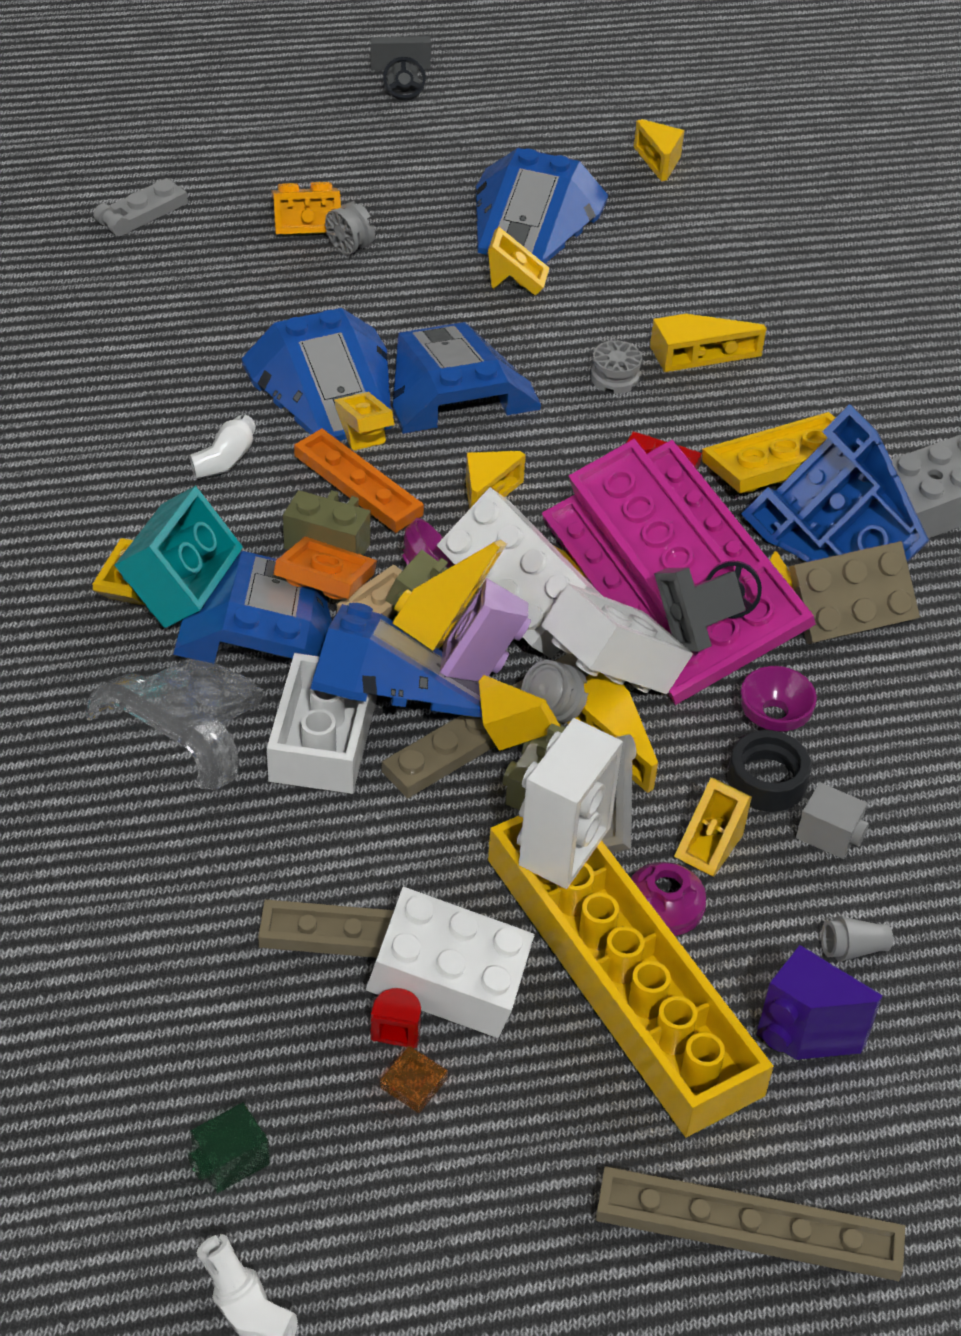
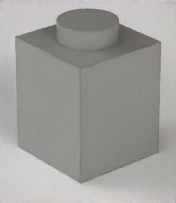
[796,782,869,859]

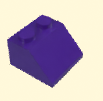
[756,945,883,1060]

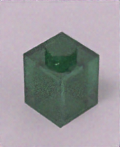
[188,1102,270,1194]

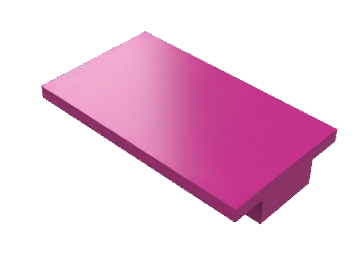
[542,438,816,705]

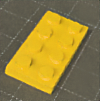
[702,412,836,493]

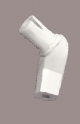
[189,415,256,479]
[197,1234,297,1336]

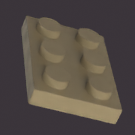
[789,541,920,644]

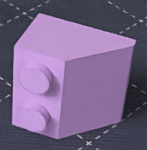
[440,578,531,682]

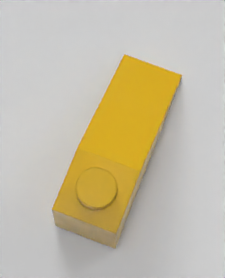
[650,314,767,372]
[392,539,507,651]
[566,672,658,793]

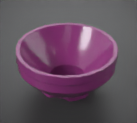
[402,518,455,569]
[740,666,817,731]
[631,862,706,936]

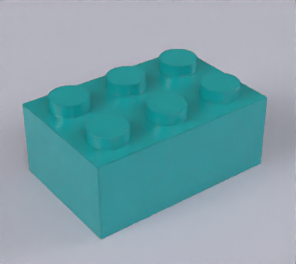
[114,485,243,628]

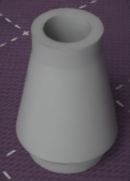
[821,916,893,962]

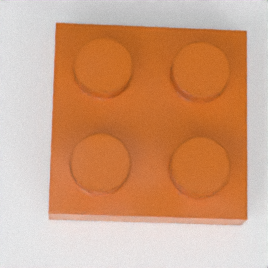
[273,537,377,599]

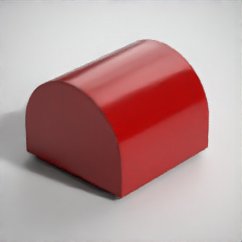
[371,988,421,1048]

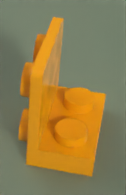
[271,182,341,234]

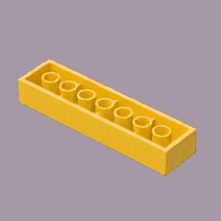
[488,816,774,1138]

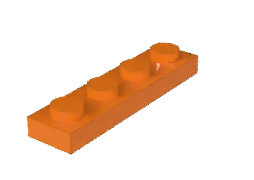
[294,428,424,533]

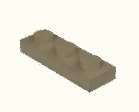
[258,899,394,958]

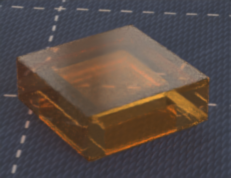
[380,1046,448,1113]

